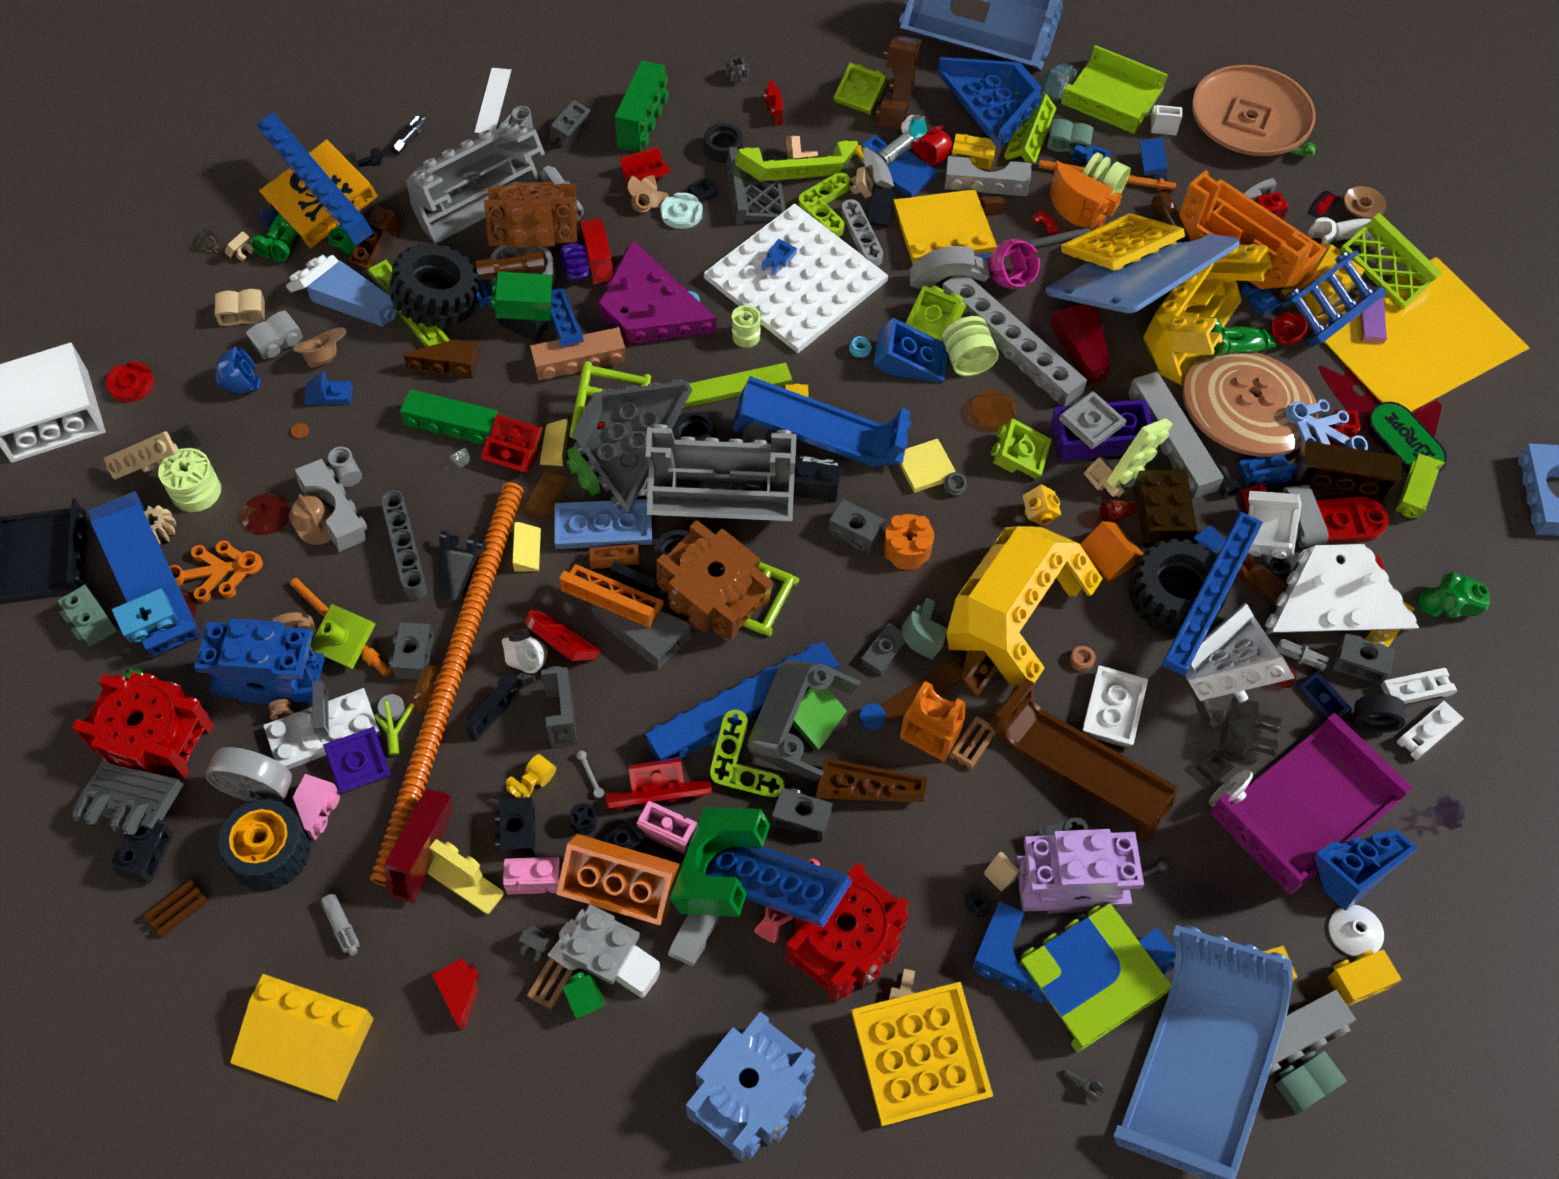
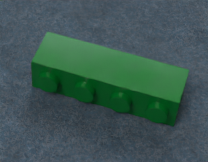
[400,389,498,445]

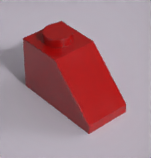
[432,958,480,1031]

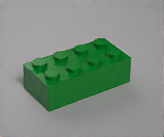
[615,60,669,152]

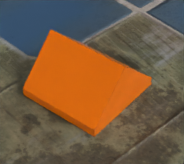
[1080,521,1144,582]

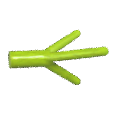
[375,700,414,756]

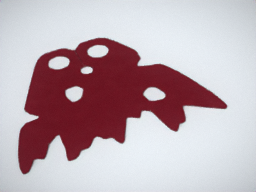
[1319,365,1442,450]

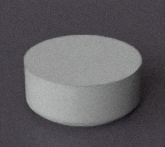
[378,694,405,721]

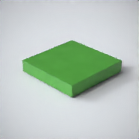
[792,687,847,750]

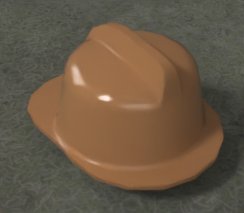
[294,327,346,368]
[289,494,332,545]

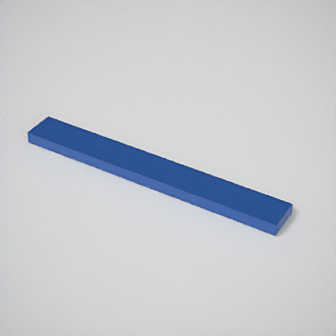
[1161,512,1263,676]

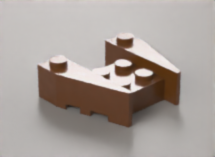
[876,36,921,130]

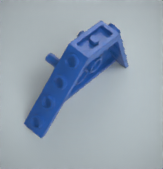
[937,57,1042,149]

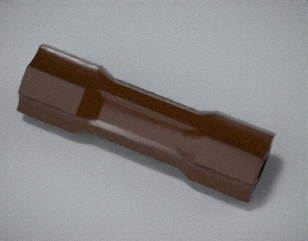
[1151,191,1191,242]
[476,251,545,280]

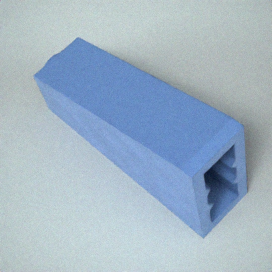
[307,260,399,327]

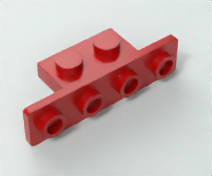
[606,758,712,810]

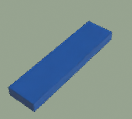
[550,288,584,347]

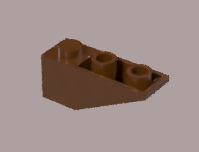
[348,205,403,269]
[403,340,480,378]

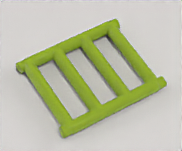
[570,361,651,439]
[720,562,799,637]

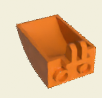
[1050,161,1122,231]

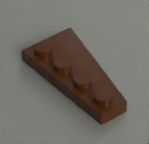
[816,758,927,802]

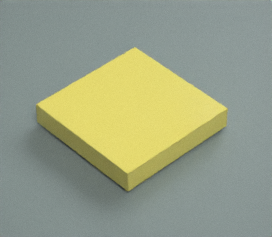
[899,438,956,493]

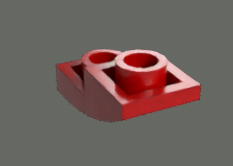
[764,80,783,126]

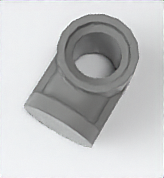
[328,447,362,487]

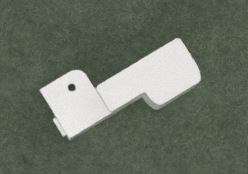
[548,919,660,998]

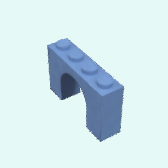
[1518,443,1559,536]

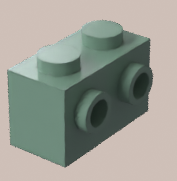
[58,585,117,647]

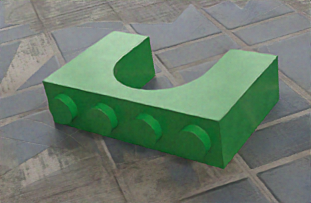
[670,808,770,917]

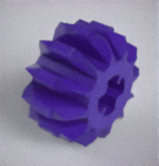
[560,243,589,281]

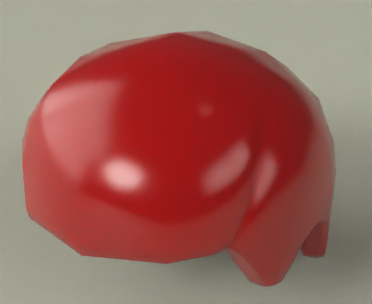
[1270,311,1307,345]

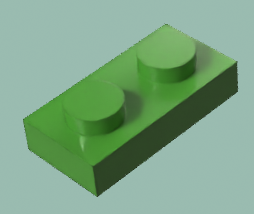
[566,446,600,497]

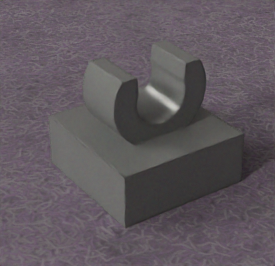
[519,926,557,962]

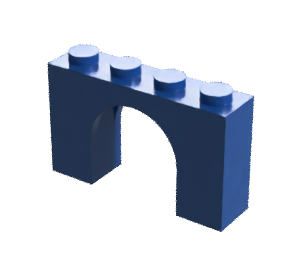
[971,902,1050,1004]

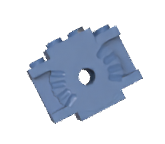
[686,1012,816,1162]

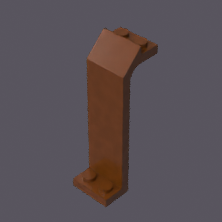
[988,678,1178,843]

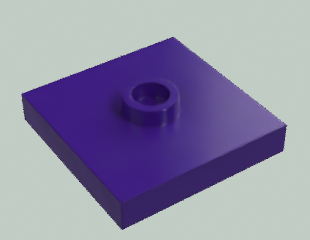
[323,727,391,795]

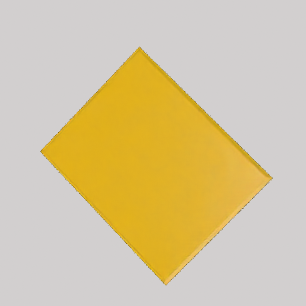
[1307,257,1530,412]

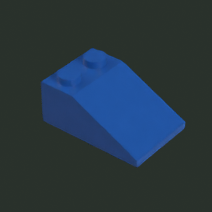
[873,318,948,383]

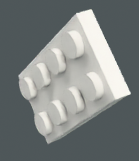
[264,688,381,770]

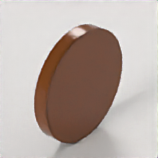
[291,423,310,439]

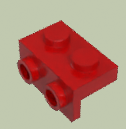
[620,147,670,182]

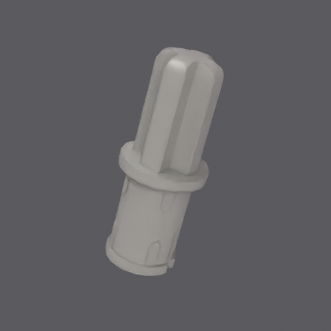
[1277,639,1329,671]

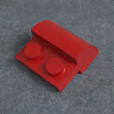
[481,414,542,472]

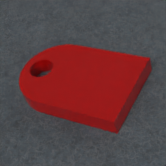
[1316,497,1389,545]
[524,610,600,661]

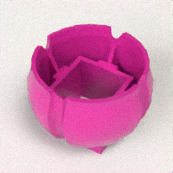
[987,239,1040,289]

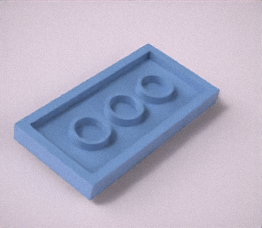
[555,499,652,549]

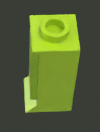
[1396,453,1446,519]

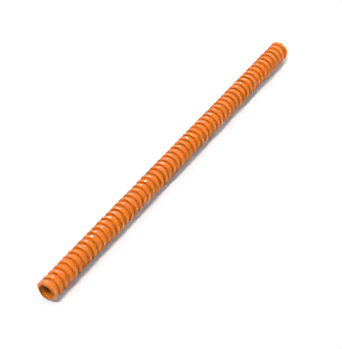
[370,482,524,886]

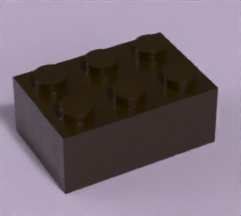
[1133,470,1198,546]

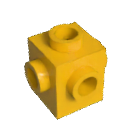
[1022,484,1061,526]

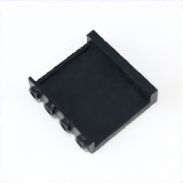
[0,499,87,604]

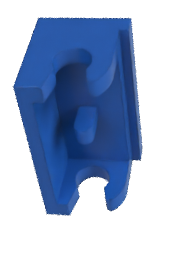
[1140,138,1168,181]

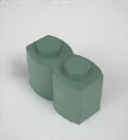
[1047,119,1093,154]
[1275,1051,1347,1115]

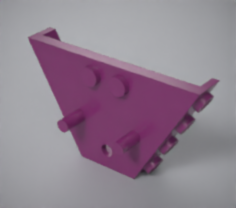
[598,240,717,344]

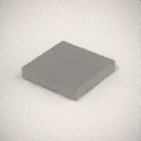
[1059,391,1127,449]

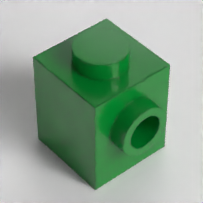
[563,972,606,1019]

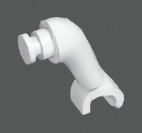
[1307,217,1385,250]

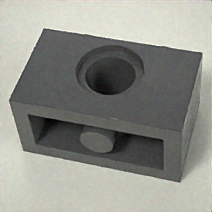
[828,499,885,553]
[389,622,434,680]
[1332,633,1395,686]
[772,788,833,841]

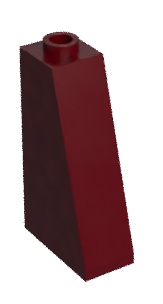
[1050,303,1111,385]
[384,788,453,903]

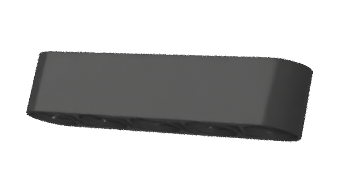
[382,491,427,601]

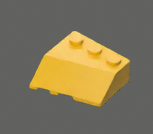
[1281,244,1365,318]

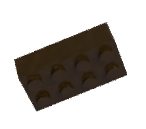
[1291,441,1401,506]

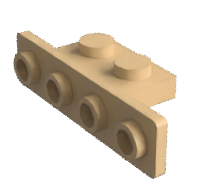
[103,431,178,479]

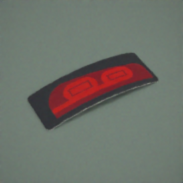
[1308,190,1340,218]

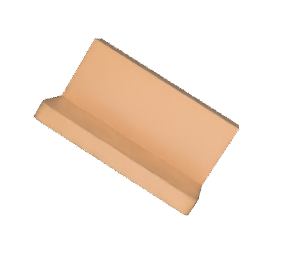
[785,135,818,158]

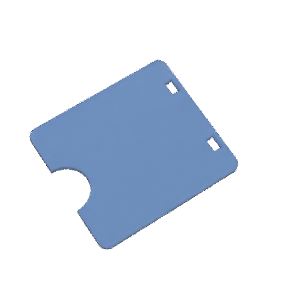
[1045,234,1240,313]

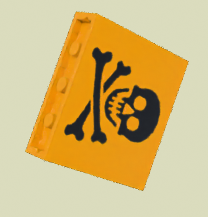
[259,139,378,249]

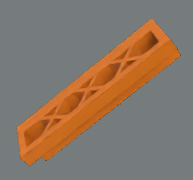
[559,564,664,628]

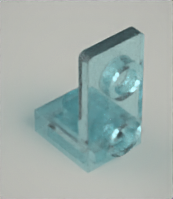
[1043,63,1077,99]

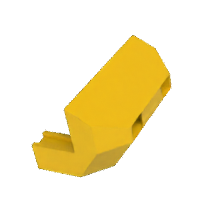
[1143,244,1272,386]
[946,526,1103,686]

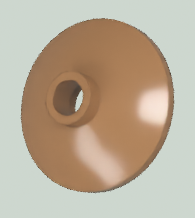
[1344,186,1387,219]

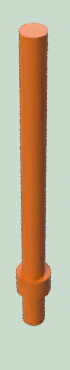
[290,578,391,677]

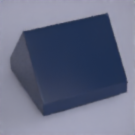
[256,204,279,229]

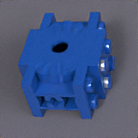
[194,618,325,704]

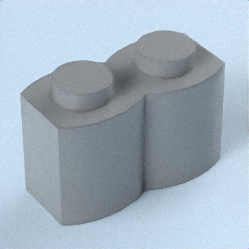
[246,311,303,360]

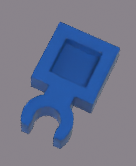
[762,239,797,276]
[1242,284,1281,317]

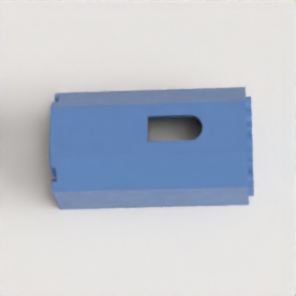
[899,0,1063,70]

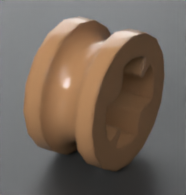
[268,699,294,721]

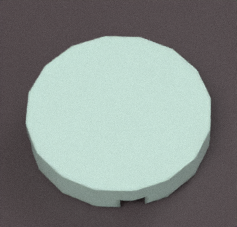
[660,193,703,229]

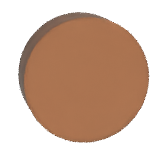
[1069,646,1096,672]

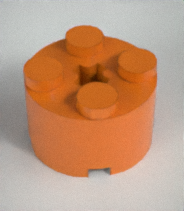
[883,514,934,570]

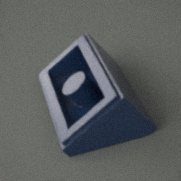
[1298,671,1354,719]

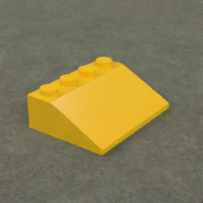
[230,974,374,1101]

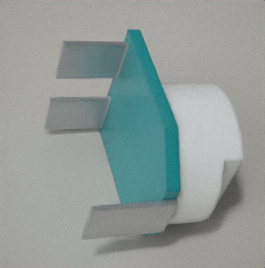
[901,114,928,141]

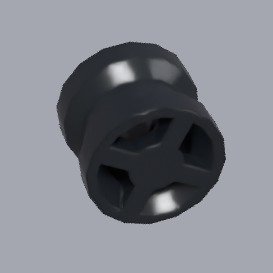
[569,803,598,836]

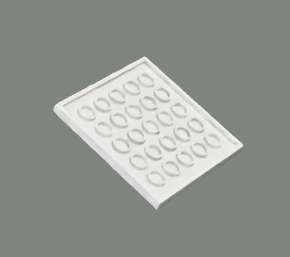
[704,204,888,354]

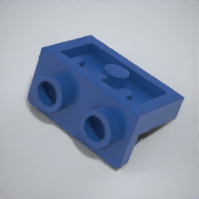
[1237,455,1297,488]

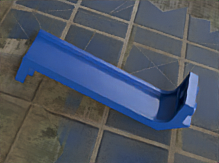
[731,376,911,467]
[88,491,202,659]

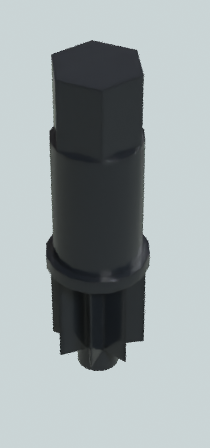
[390,115,426,155]

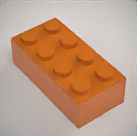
[556,834,680,925]

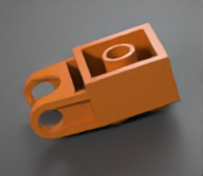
[900,681,965,762]

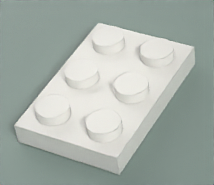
[1082,665,1148,749]

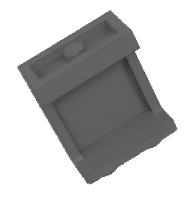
[541,666,577,748]

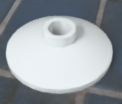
[1209,770,1253,807]
[1328,905,1384,958]

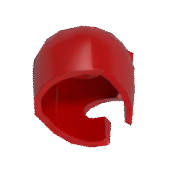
[913,125,952,167]

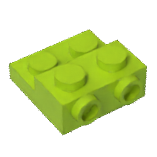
[833,63,888,115]
[905,285,967,342]
[991,418,1052,479]

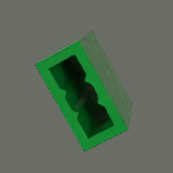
[491,271,552,321]

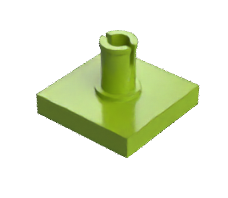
[310,604,376,669]

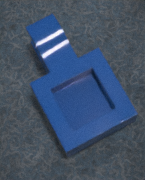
[1071,144,1111,165]

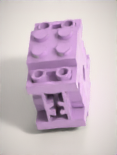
[1016,829,1144,914]

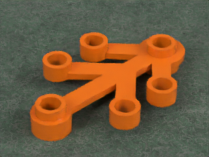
[170,541,263,603]

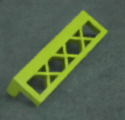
[1004,93,1056,165]

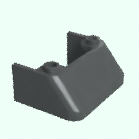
[747,660,860,782]

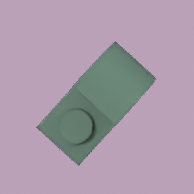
[902,598,948,660]

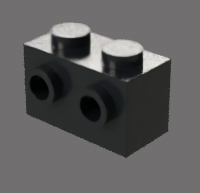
[111,822,174,884]

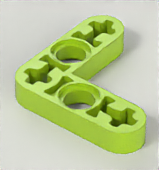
[799,173,850,237]
[710,709,785,797]

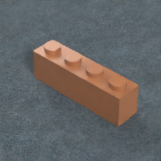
[530,327,626,380]

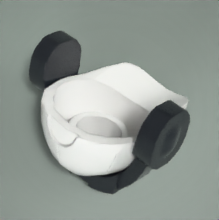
[502,628,548,685]

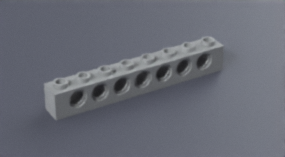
[942,275,1087,406]

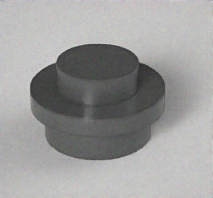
[943,472,967,496]

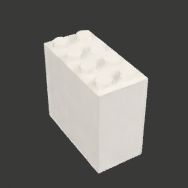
[0,342,106,463]

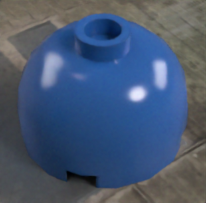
[215,347,261,394]

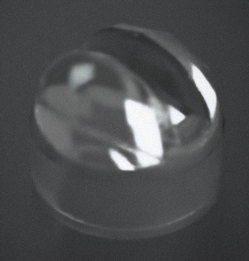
[449,448,470,467]

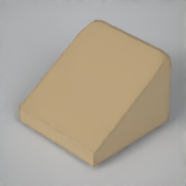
[984,852,1020,891]

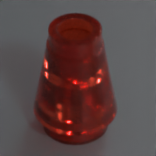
[1100,500,1137,523]

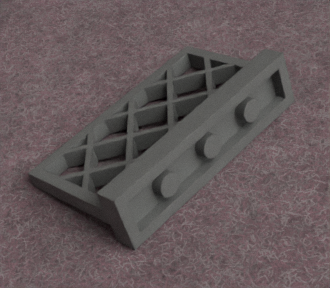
[726,147,786,225]

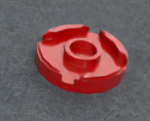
[106,361,154,403]

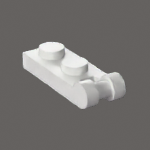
[1381,668,1457,704]
[1396,701,1464,760]

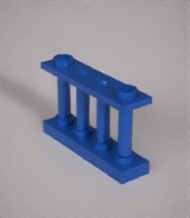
[1281,250,1387,347]

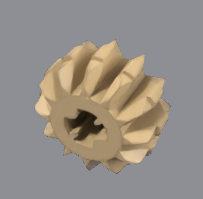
[144,505,177,545]

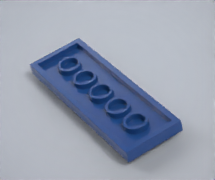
[705,846,852,928]

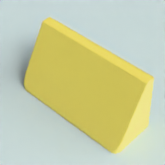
[540,419,569,466]
[513,522,541,572]

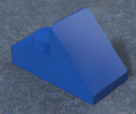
[303,371,353,405]

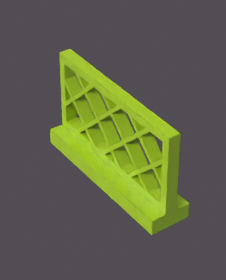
[1340,213,1442,310]

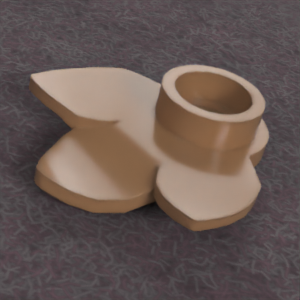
[627,175,668,213]

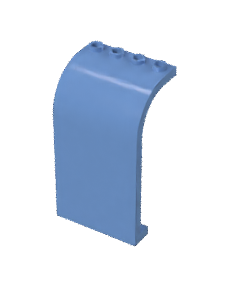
[1114,925,1293,1179]

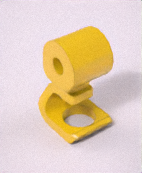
[506,754,556,798]

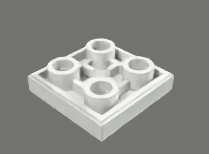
[286,255,338,292]

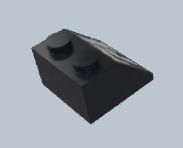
[793,455,843,502]

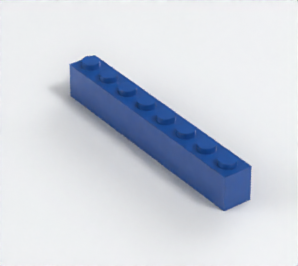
[256,112,373,246]
[645,641,839,761]

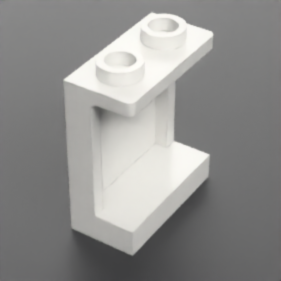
[1248,491,1301,559]

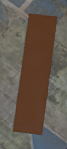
[880,659,963,724]

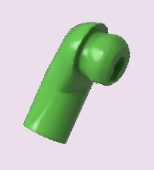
[1289,142,1317,157]

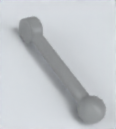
[577,750,604,799]

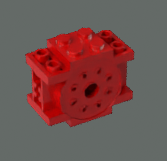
[72,672,214,780]
[785,862,910,1003]

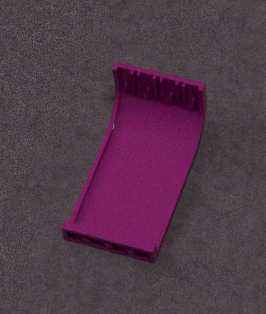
[1210,713,1413,896]

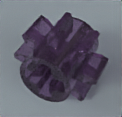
[1432,795,1467,830]

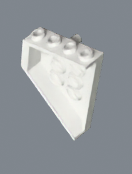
[1265,544,1419,634]
[1185,602,1294,703]

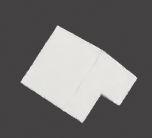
[1151,105,1182,136]

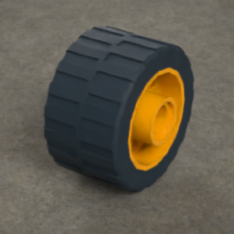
[217,798,311,891]

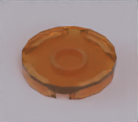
[970,390,1016,431]

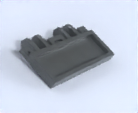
[72,762,184,835]

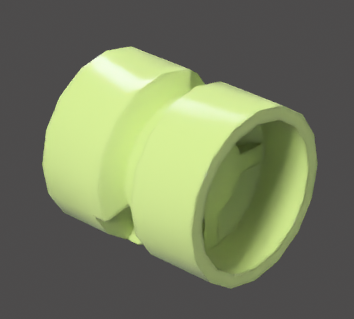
[732,305,761,348]

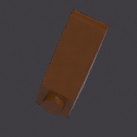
[961,651,997,697]

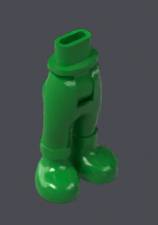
[250,213,298,262]
[1209,317,1276,356]

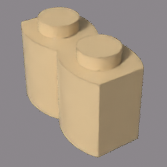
[215,289,265,326]

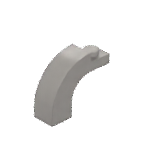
[909,246,990,289]

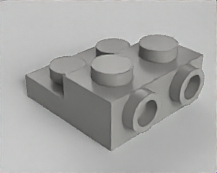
[560,905,640,985]

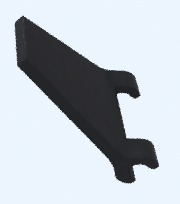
[439,530,487,602]

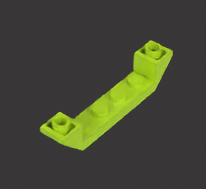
[735,140,858,181]

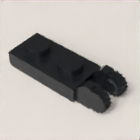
[464,673,520,741]

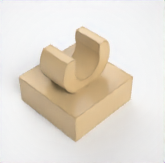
[849,166,874,198]
[225,231,254,262]

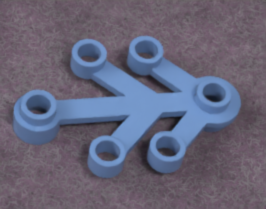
[1286,399,1368,450]

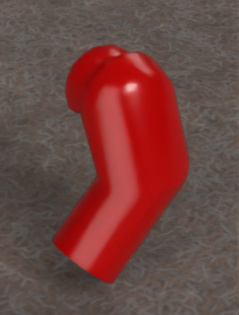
[1032,210,1059,236]

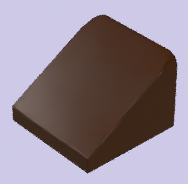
[981,196,1006,215]

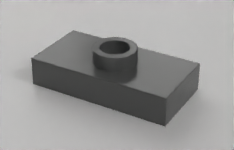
[860,623,906,676]

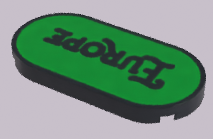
[1367,402,1447,475]

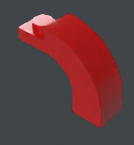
[578,217,614,284]

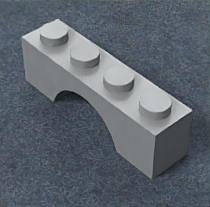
[945,156,1031,196]
[295,459,367,552]

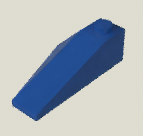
[1314,830,1418,911]

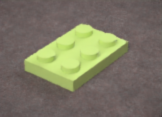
[1106,418,1173,487]

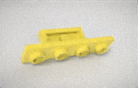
[427,839,504,914]

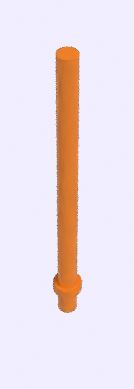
[1038,160,1176,191]

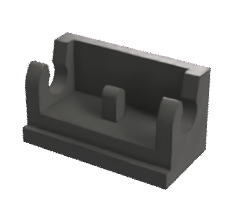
[549,99,591,147]

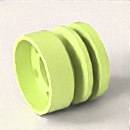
[1082,152,1131,196]
[942,316,999,376]
[158,448,221,512]

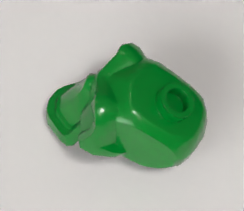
[1418,571,1490,618]

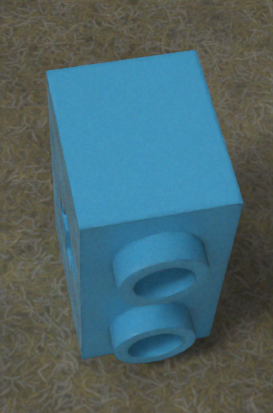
[112,588,178,643]

